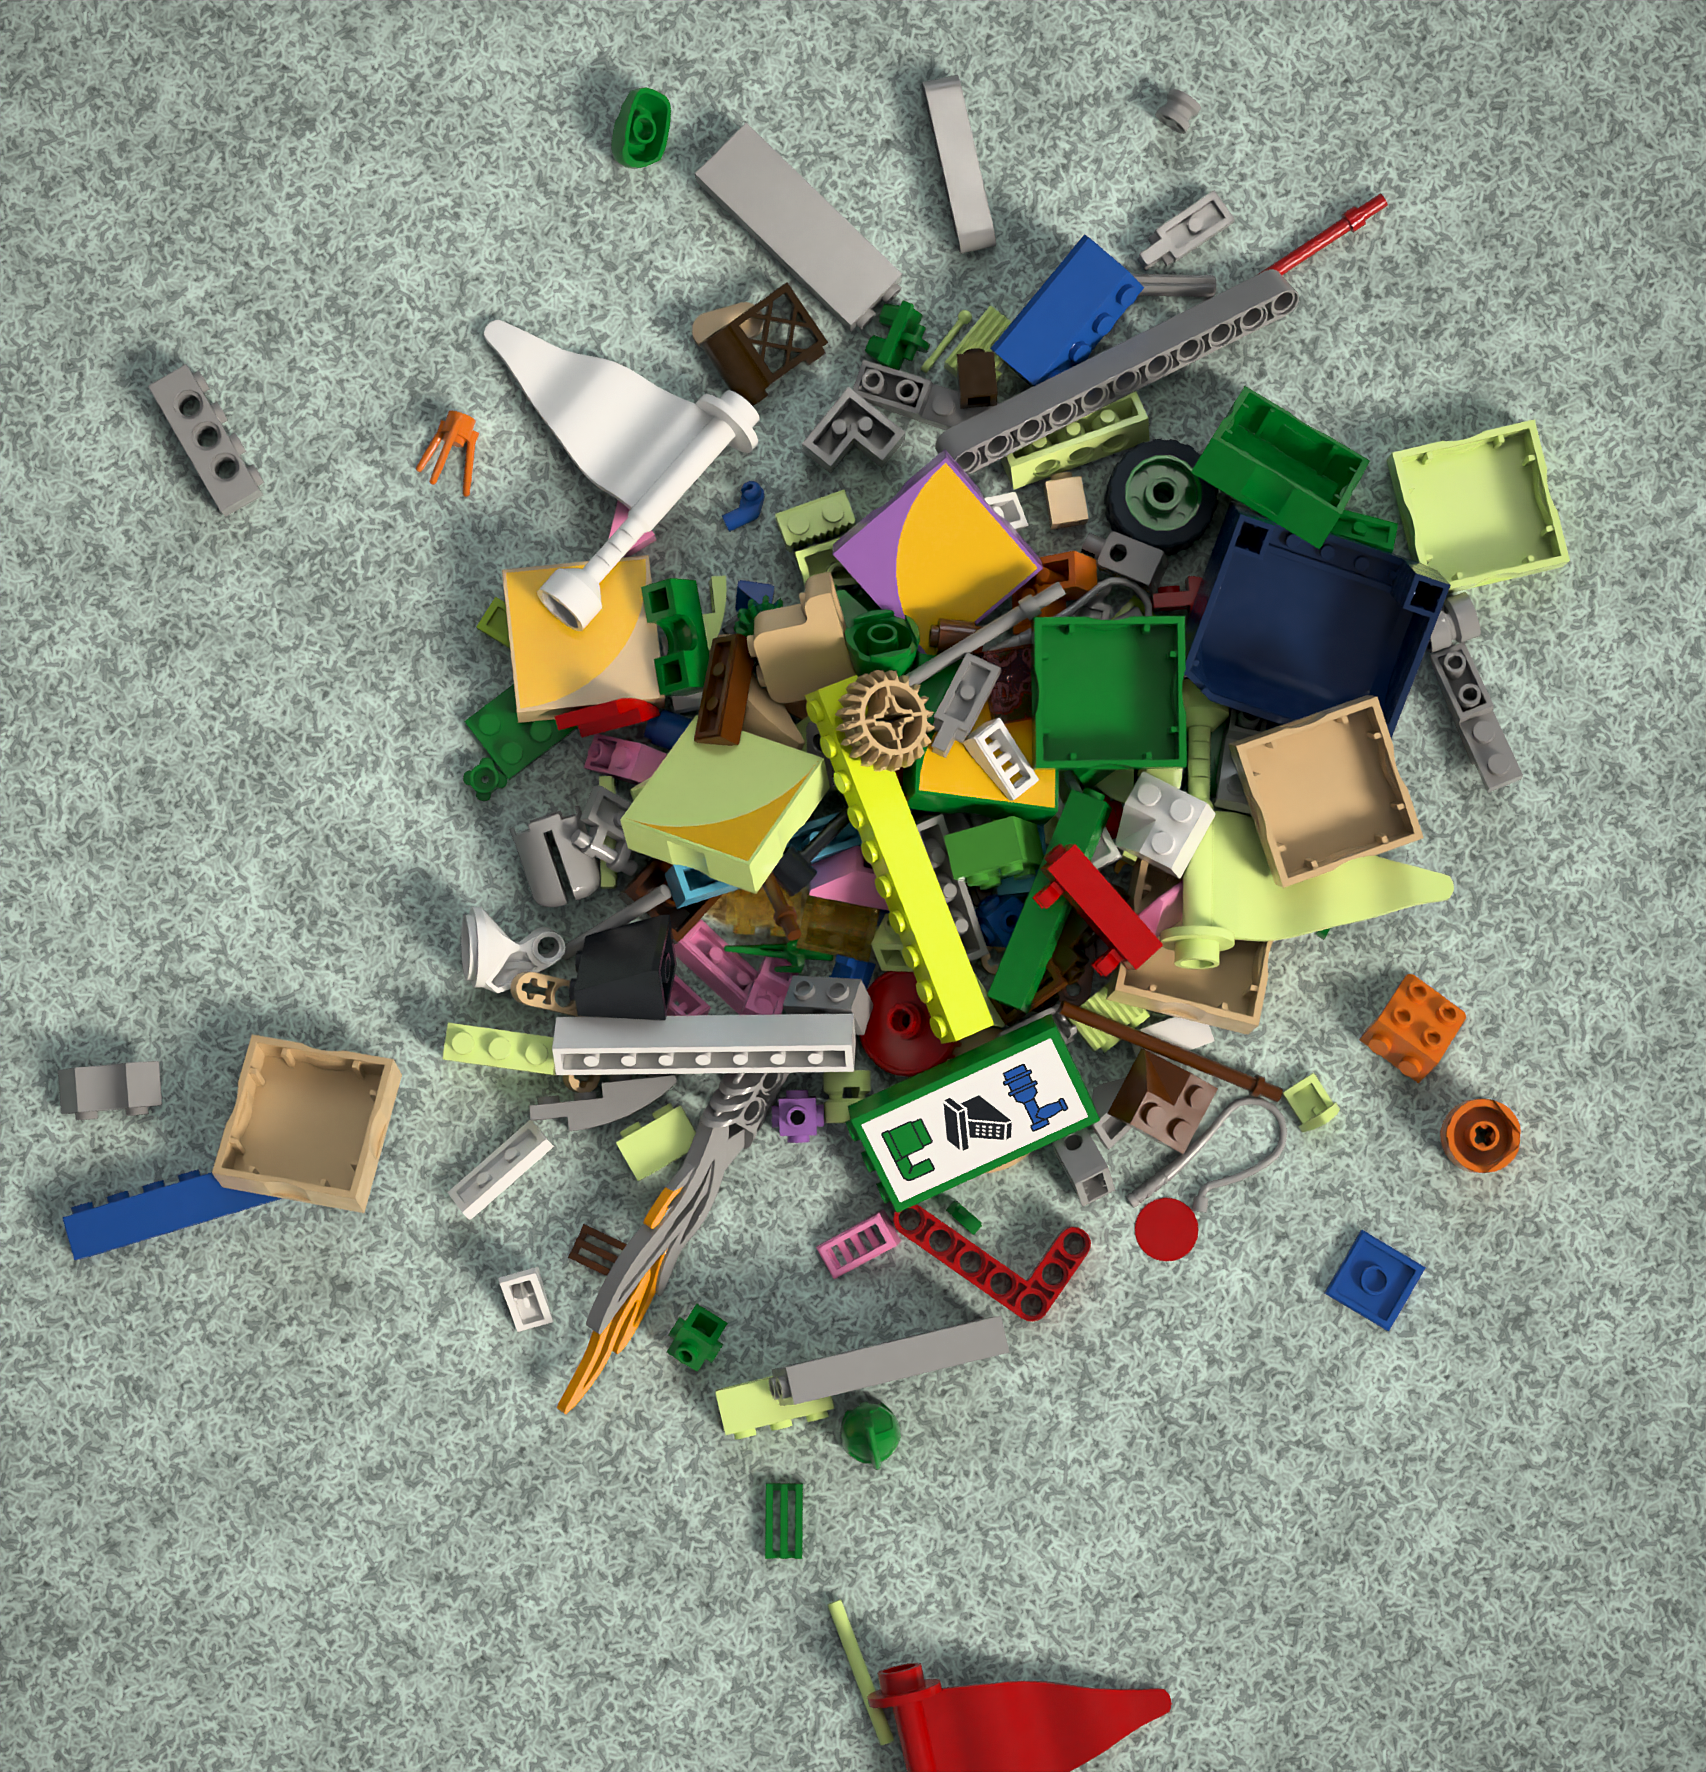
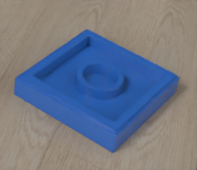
[1324,1230,1426,1331]

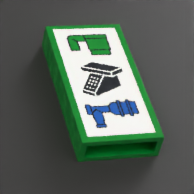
[845,1014,1100,1213]

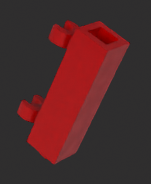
[1032,843,1163,977]

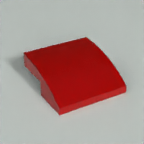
[554,698,660,738]

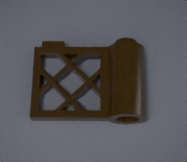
[699,282,828,406]

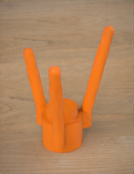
[416,410,479,497]

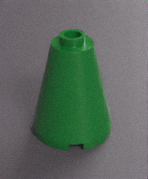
[845,609,920,677]

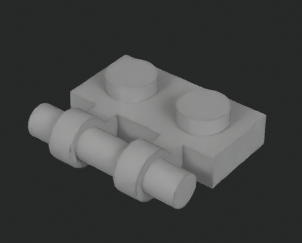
[571,786,639,876]

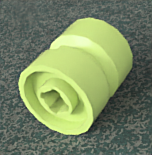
[823,1070,871,1123]

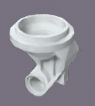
[461,907,566,993]

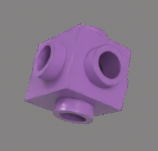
[772,1090,824,1143]

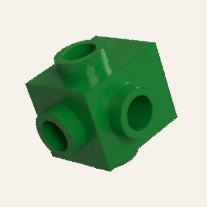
[666,1304,728,1372]

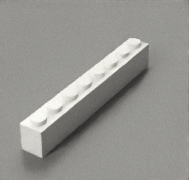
[552,1013,856,1075]

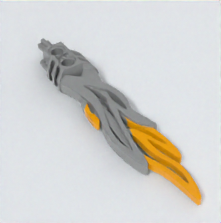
[557,1073,789,1414]

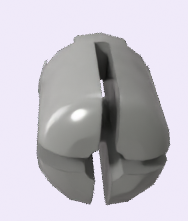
[509,806,601,907]

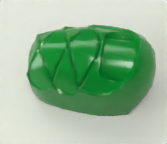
[611,87,671,169]

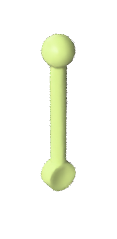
[921,310,972,373]

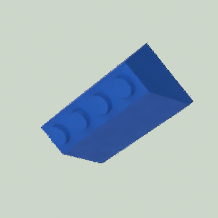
[990,234,1144,387]

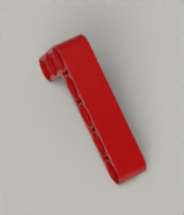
[893,1204,1091,1322]

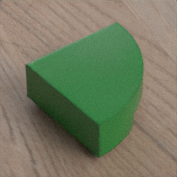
[946,1201,982,1235]

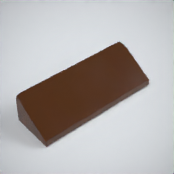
[694,633,755,746]

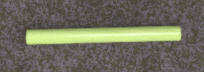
[827,1599,894,1745]

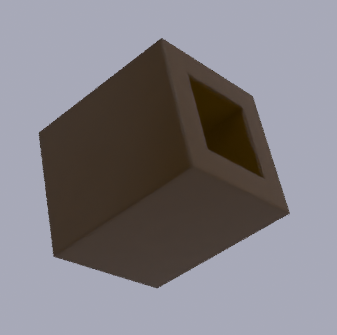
[956,348,998,409]

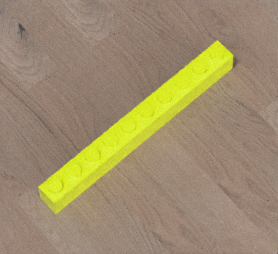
[805,675,994,1044]

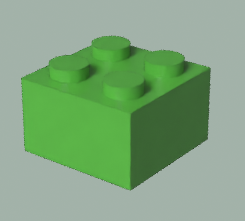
[944,816,1044,890]

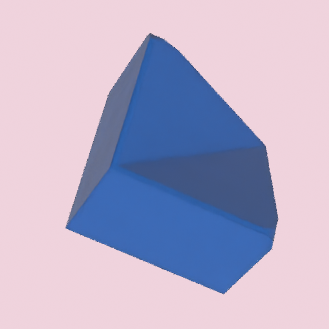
[735,580,775,612]

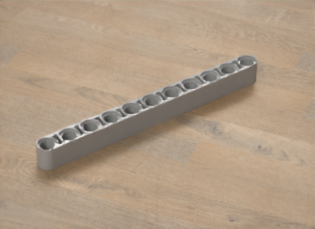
[935,269,1299,475]

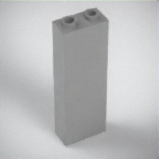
[695,123,902,332]
[769,1316,1010,1406]

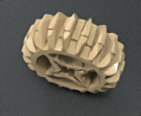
[835,670,935,772]

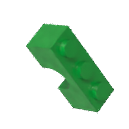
[641,578,710,696]

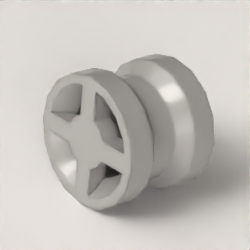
[1155,89,1201,134]

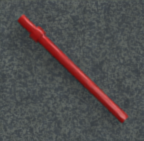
[1257,193,1388,275]

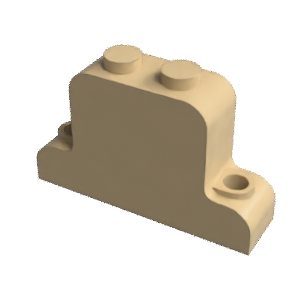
[747,572,856,704]

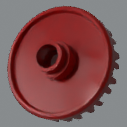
[859,971,962,1077]

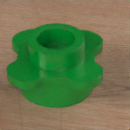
[463,758,507,802]

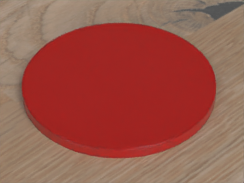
[1135,1198,1199,1262]

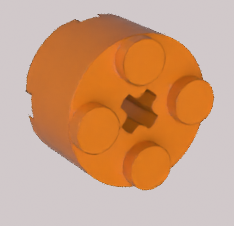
[1440,1099,1521,1173]

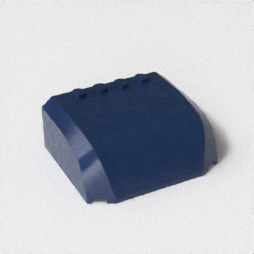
[1184,501,1451,738]

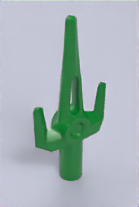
[724,930,834,973]

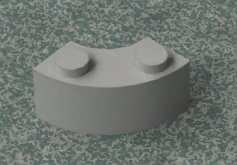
[58,1061,162,1120]

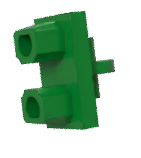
[865,301,930,370]

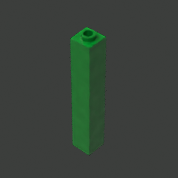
[987,788,1112,1014]

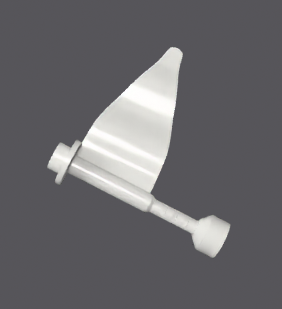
[484,319,759,631]

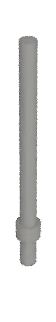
[868,582,1066,703]

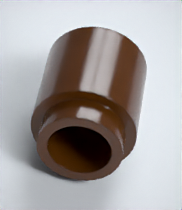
[928,618,984,658]

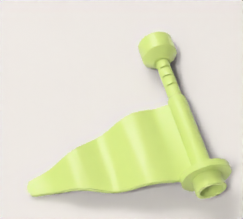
[1160,679,1454,969]

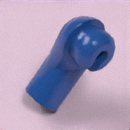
[722,481,765,532]

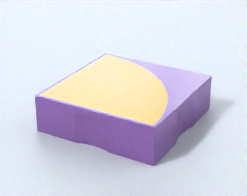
[833,449,1043,655]

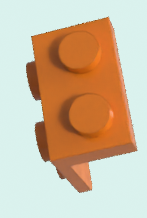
[1359,974,1466,1084]

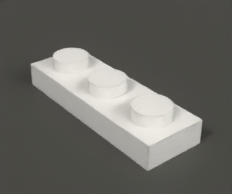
[447,1120,554,1220]

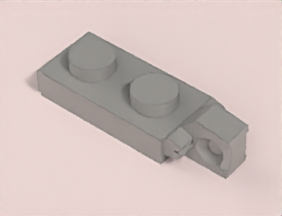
[1137,190,1235,271]
[931,652,1001,758]

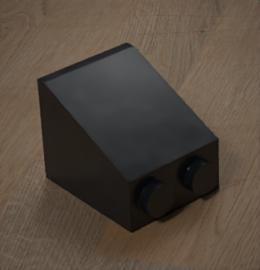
[569,915,677,1020]

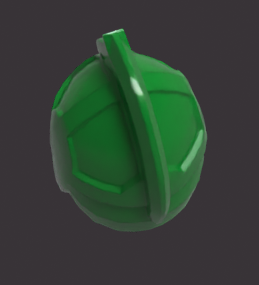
[840,1402,901,1471]

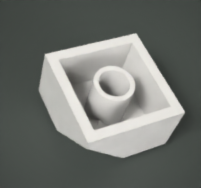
[1115,771,1216,879]

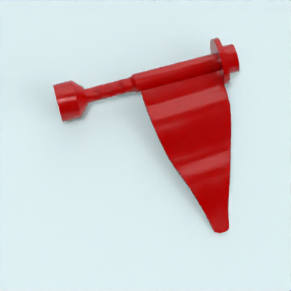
[867,1663,1172,1772]

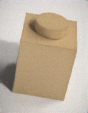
[1043,472,1089,530]

